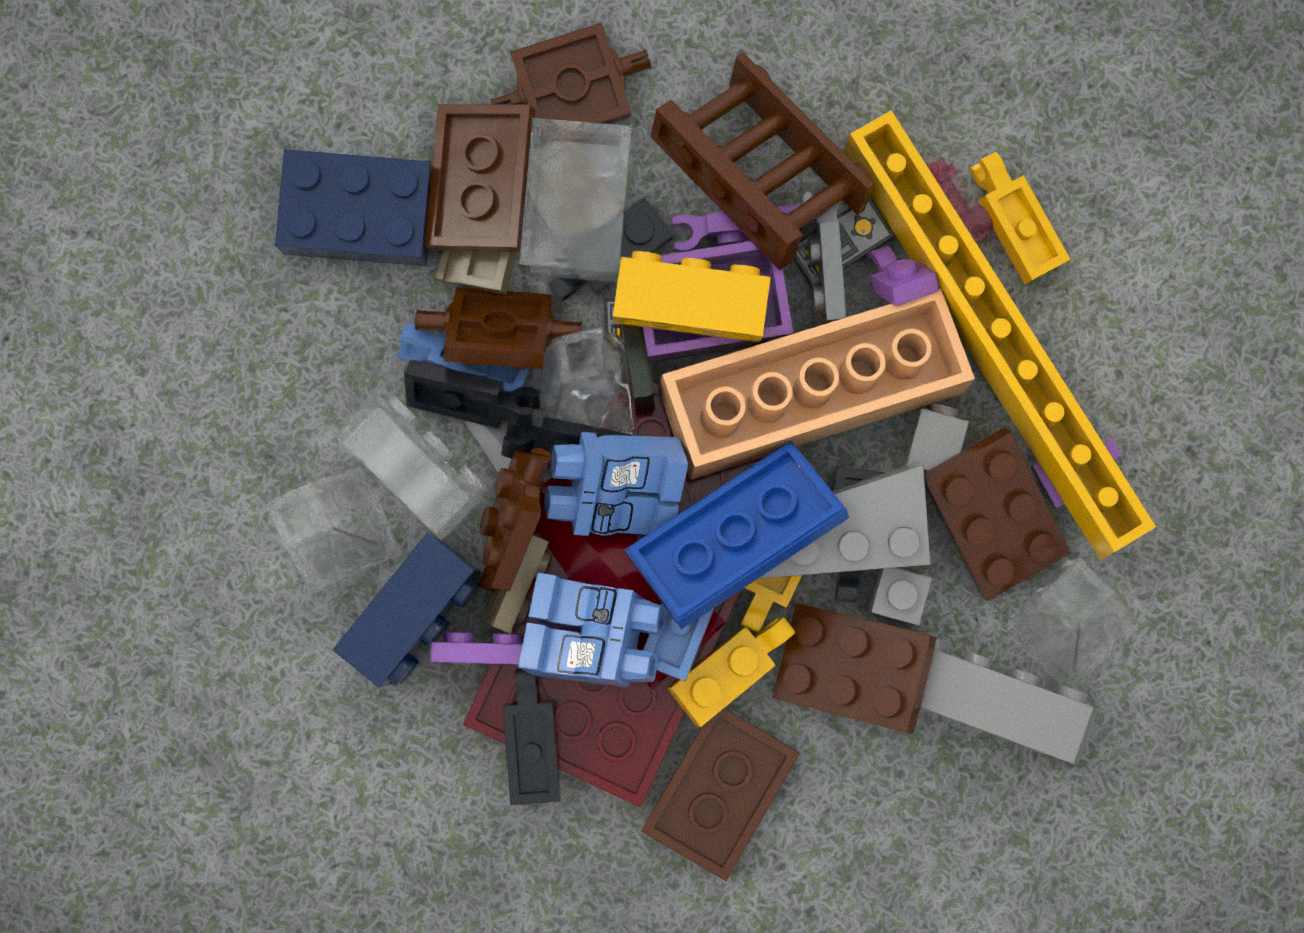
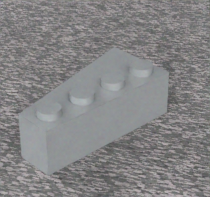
[760,462,931,578]
[920,640,1098,766]

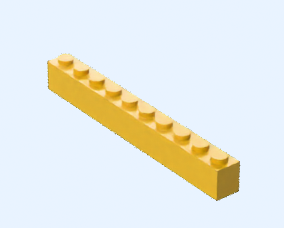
[843,110,1156,560]

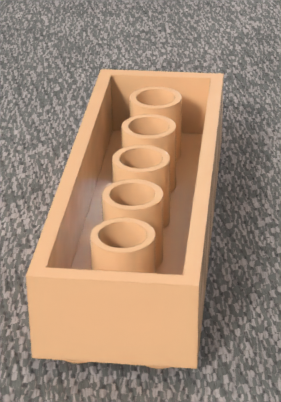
[658,288,975,480]

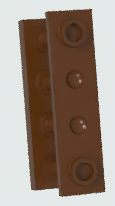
[650,52,874,270]

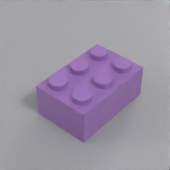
[642,241,794,363]

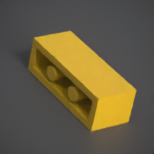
[613,251,771,343]

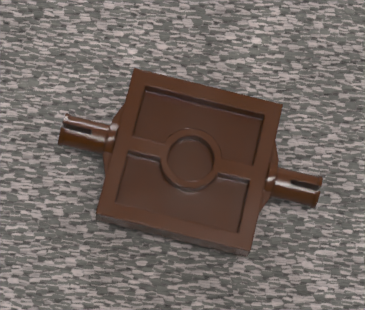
[490,22,652,146]
[415,287,582,369]
[479,448,552,592]

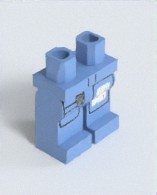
[544,432,688,536]
[518,572,668,688]

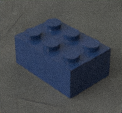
[275,149,432,267]
[333,532,481,688]

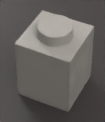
[901,403,969,473]
[866,568,932,626]

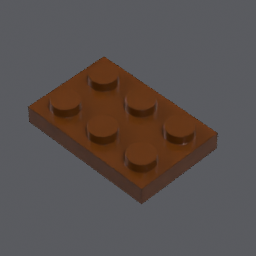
[424,104,536,252]
[924,427,1070,601]
[773,603,937,734]
[641,708,800,881]

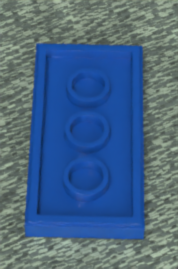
[625,441,849,629]

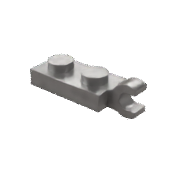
[802,192,846,325]

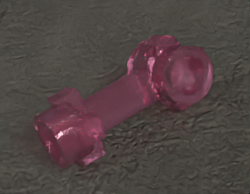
[927,157,993,243]

